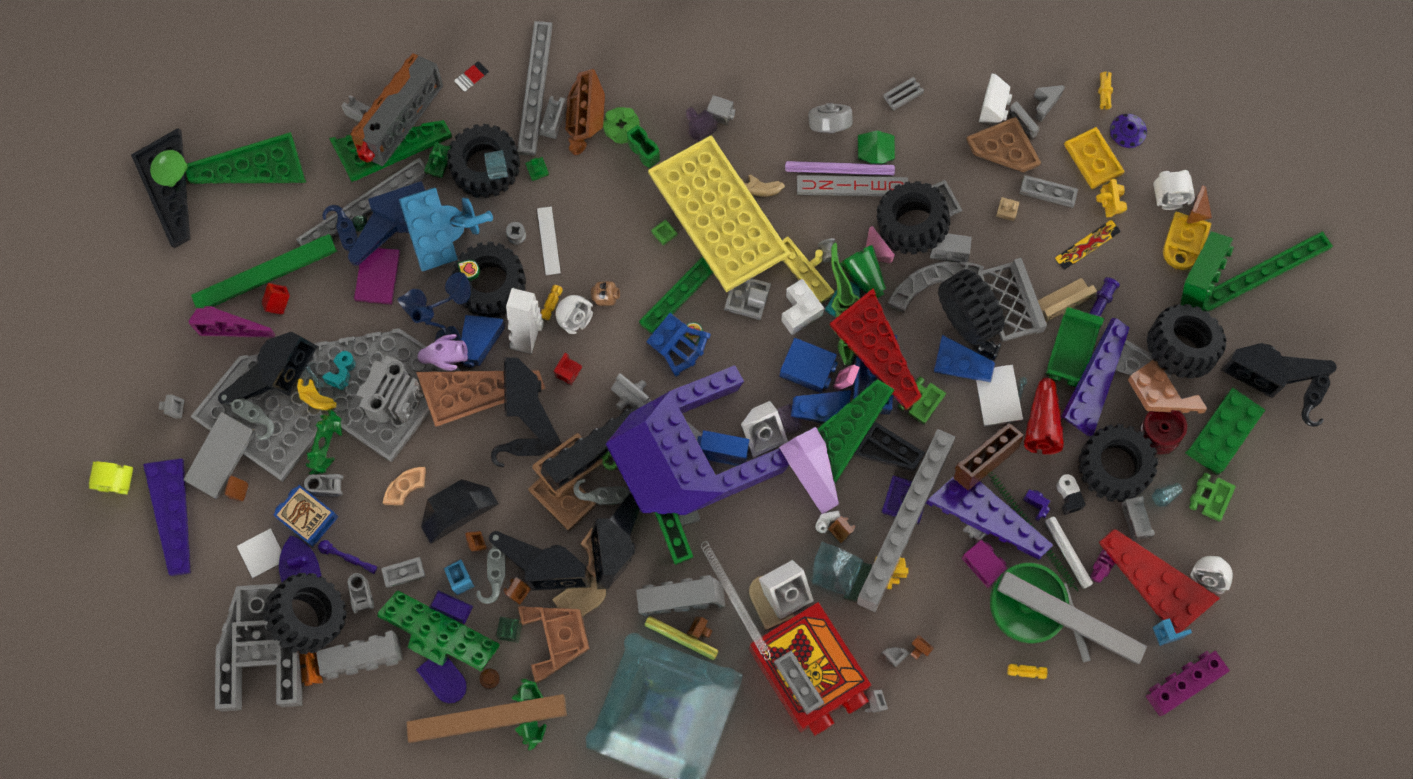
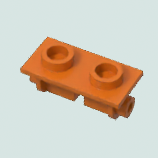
[299,652,323,686]

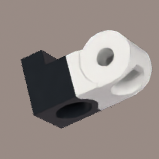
[1056,474,1086,515]

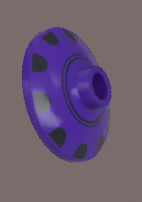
[1110,114,1147,148]

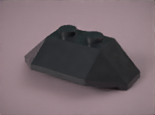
[421,479,499,544]

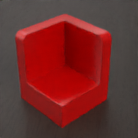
[261,283,290,314]
[553,353,582,386]

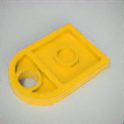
[1163,211,1212,270]

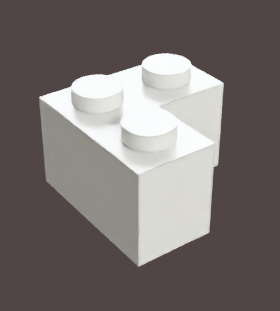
[781,279,824,335]

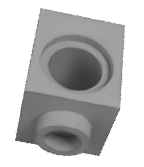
[707,95,736,125]

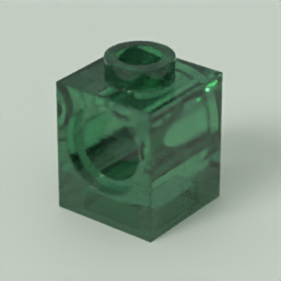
[496,617,522,643]

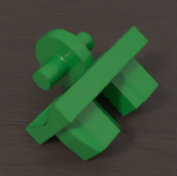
[424,142,451,178]

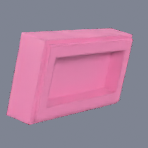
[833,365,860,391]

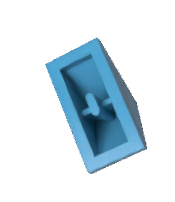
[444,559,475,595]

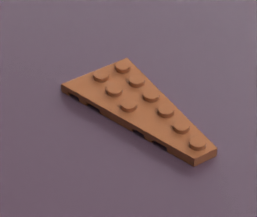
[416,370,545,427]

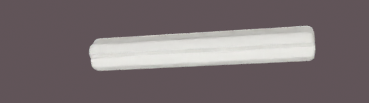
[1045,517,1093,589]

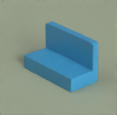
[1152,618,1192,646]

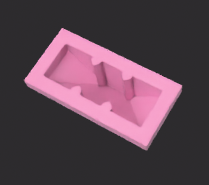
[866,226,895,263]

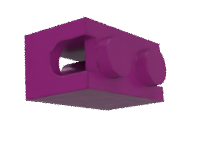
[961,539,1007,588]

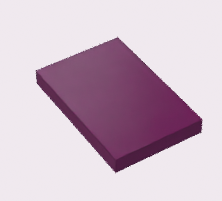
[354,248,400,305]

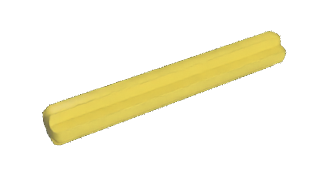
[645,616,718,660]

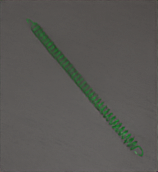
[988,472,1078,591]

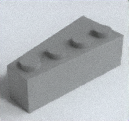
[636,575,725,616]
[316,631,403,680]

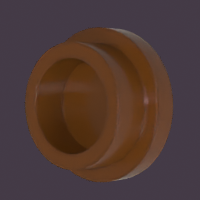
[479,668,500,689]

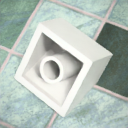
[979,73,1012,126]
[759,560,814,619]

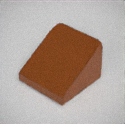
[224,476,249,501]

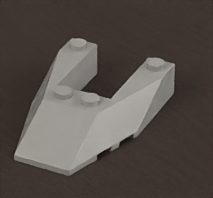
[215,584,302,712]

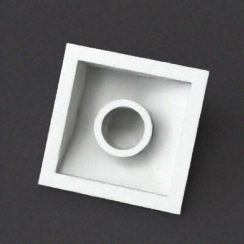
[741,401,788,457]

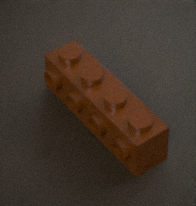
[954,423,1024,490]

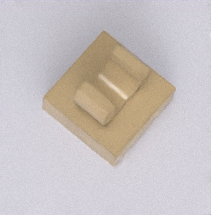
[996,197,1019,221]

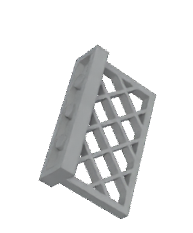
[977,258,1047,342]

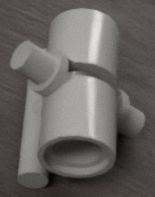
[611,373,652,410]

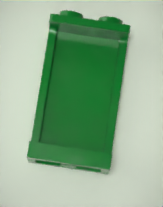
[1045,307,1104,387]

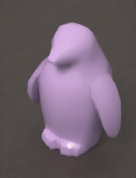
[417,334,468,370]

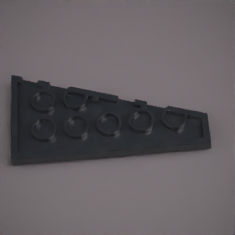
[131,128,191,248]

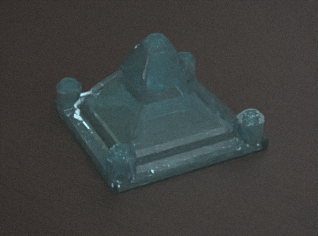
[586,633,744,779]

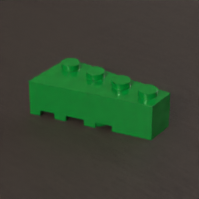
[1180,231,1234,311]

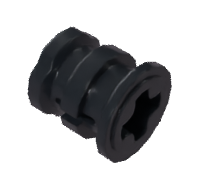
[977,341,1001,361]

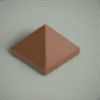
[465,531,487,552]

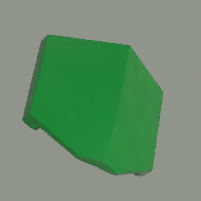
[858,130,895,164]

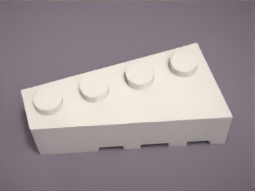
[506,288,544,354]

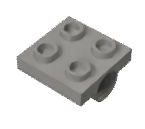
[724,278,771,320]

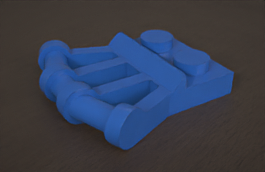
[646,313,711,377]

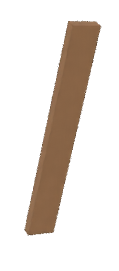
[407,694,567,743]

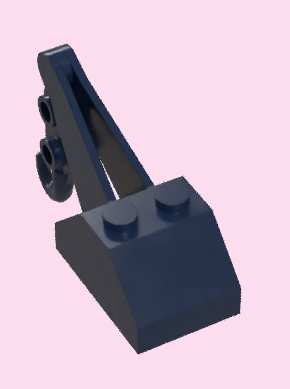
[322,181,425,266]

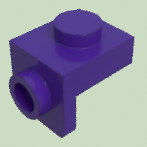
[1023,489,1050,521]

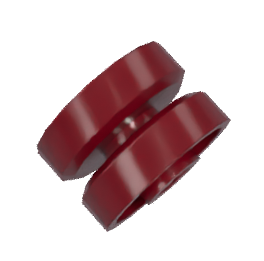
[1139,410,1188,455]

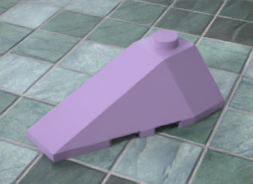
[779,427,839,514]

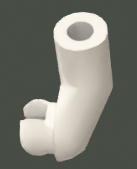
[815,510,840,533]

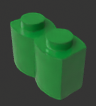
[627,125,660,168]

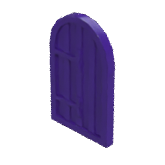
[416,657,467,704]

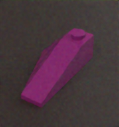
[189,306,275,338]

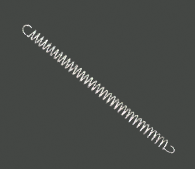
[701,541,770,660]

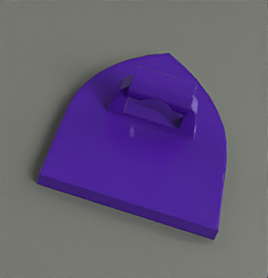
[279,535,322,582]

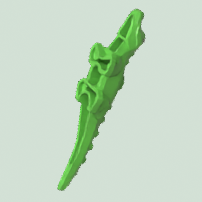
[831,243,860,365]

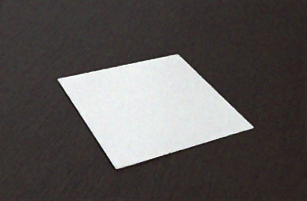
[237,528,282,578]

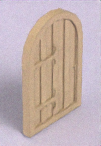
[552,576,606,617]
[749,576,794,630]

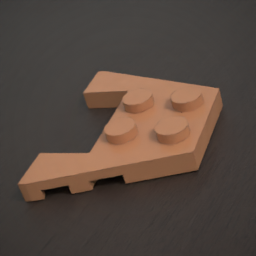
[1128,360,1207,414]
[518,606,590,683]

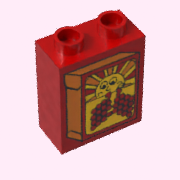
[749,602,871,736]

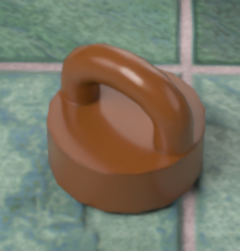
[568,137,587,155]

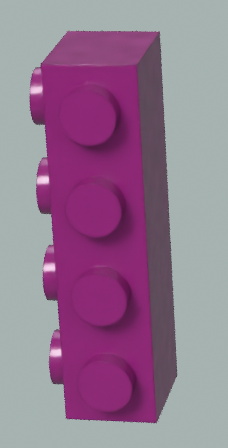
[1146,650,1230,716]

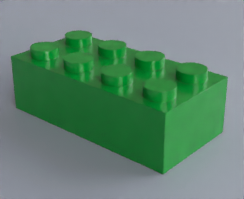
[1185,388,1265,476]

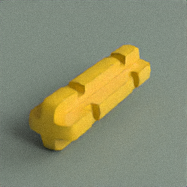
[540,284,563,320]
[1007,664,1048,679]

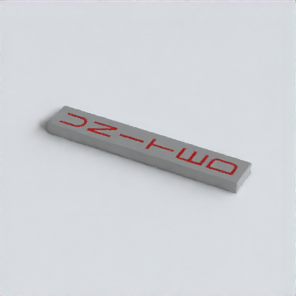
[797,175,908,197]

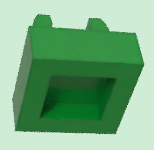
[525,157,549,181]

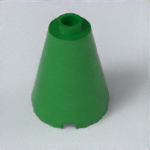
[839,245,886,298]

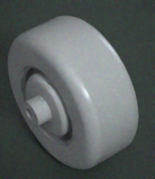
[808,103,853,134]

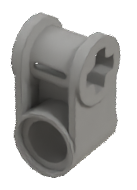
[304,474,344,497]
[347,573,375,614]

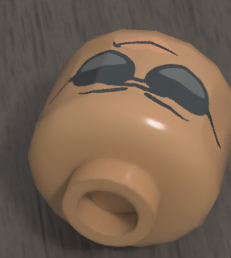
[591,281,620,306]

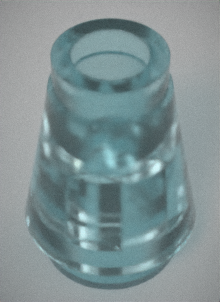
[1152,483,1183,507]

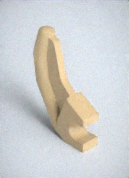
[741,175,785,197]

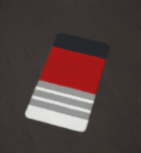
[454,61,489,91]

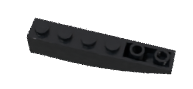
[541,406,638,491]

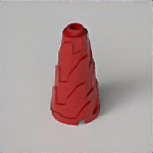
[1024,378,1064,455]

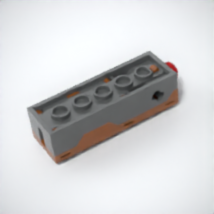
[351,53,443,166]

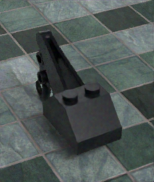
[1221,343,1337,427]
[491,357,562,467]

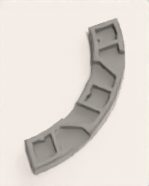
[886,261,984,313]

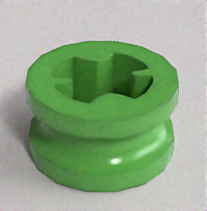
[602,452,618,471]

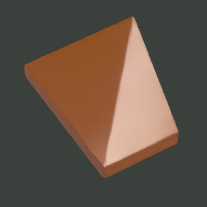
[1186,185,1212,224]

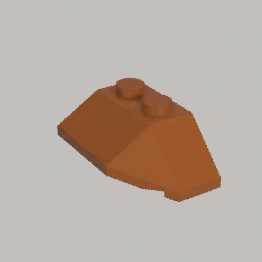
[565,69,605,141]

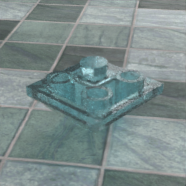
[812,542,863,597]

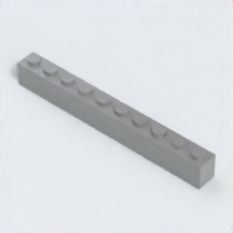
[857,429,956,612]

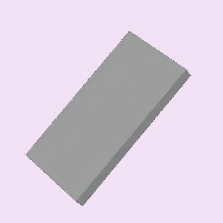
[184,412,256,499]

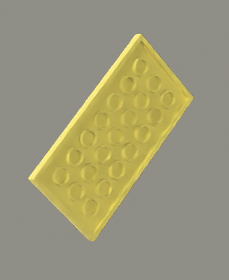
[648,135,791,292]

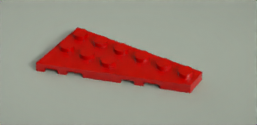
[829,289,922,410]
[1099,529,1220,634]

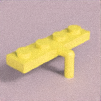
[782,236,835,304]

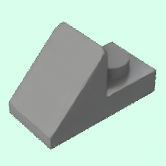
[1034,85,1065,121]

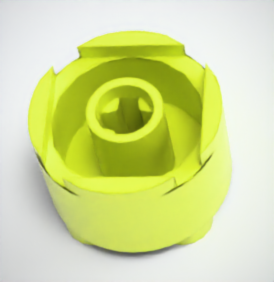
[89,461,133,495]

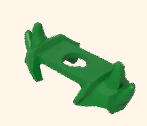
[306,409,342,475]
[512,679,547,751]

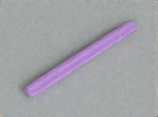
[785,161,895,176]

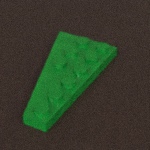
[329,120,453,182]
[186,132,306,184]
[817,379,895,484]

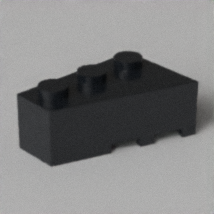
[854,421,925,471]

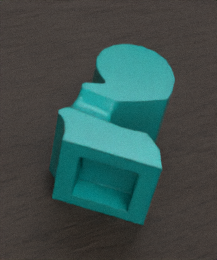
[322,351,356,390]

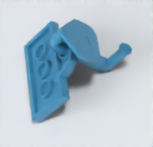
[399,188,493,271]

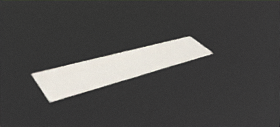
[537,207,561,275]

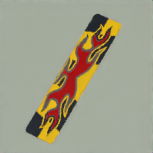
[1055,220,1121,270]

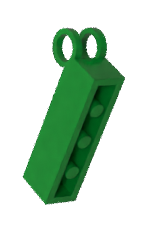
[654,512,693,565]

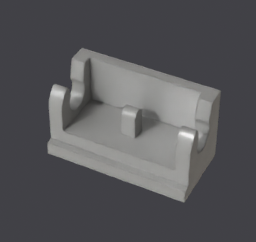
[342,95,371,122]
[539,96,566,139]
[930,233,972,262]
[1121,496,1155,541]

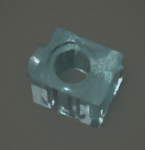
[484,150,508,180]

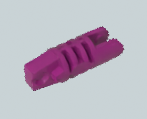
[1090,549,1115,583]

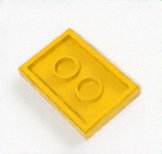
[1064,127,1125,189]

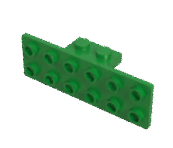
[377,591,500,671]

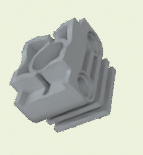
[357,355,423,424]

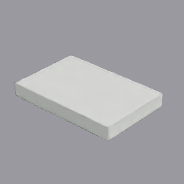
[976,365,1023,427]

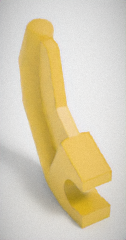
[297,379,337,411]

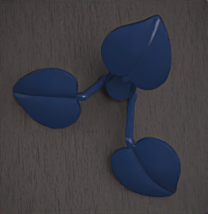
[397,272,471,341]

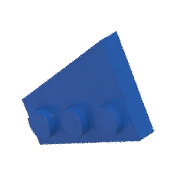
[791,390,851,424]

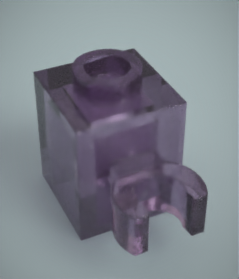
[686,107,717,142]

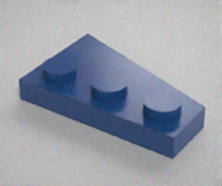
[934,335,995,382]

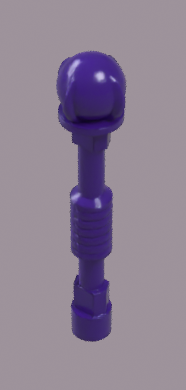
[318,540,378,574]

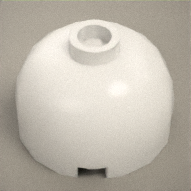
[555,295,593,334]
[1190,556,1233,594]

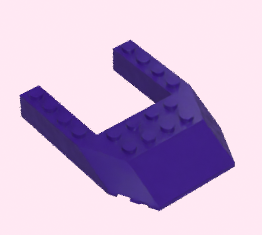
[606,365,789,515]

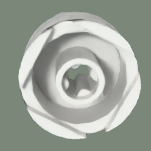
[1153,170,1195,210]

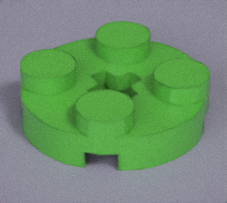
[603,107,640,144]

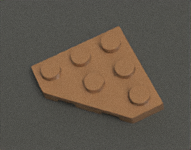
[966,117,1041,172]

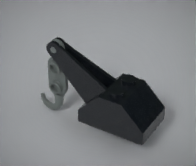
[218,331,318,440]
[573,479,640,589]
[477,531,591,604]

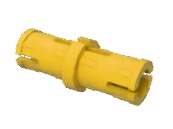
[1098,71,1113,110]

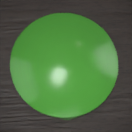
[150,150,188,187]

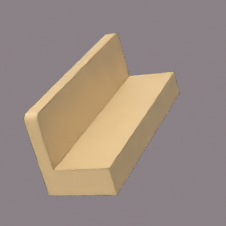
[1038,278,1097,322]

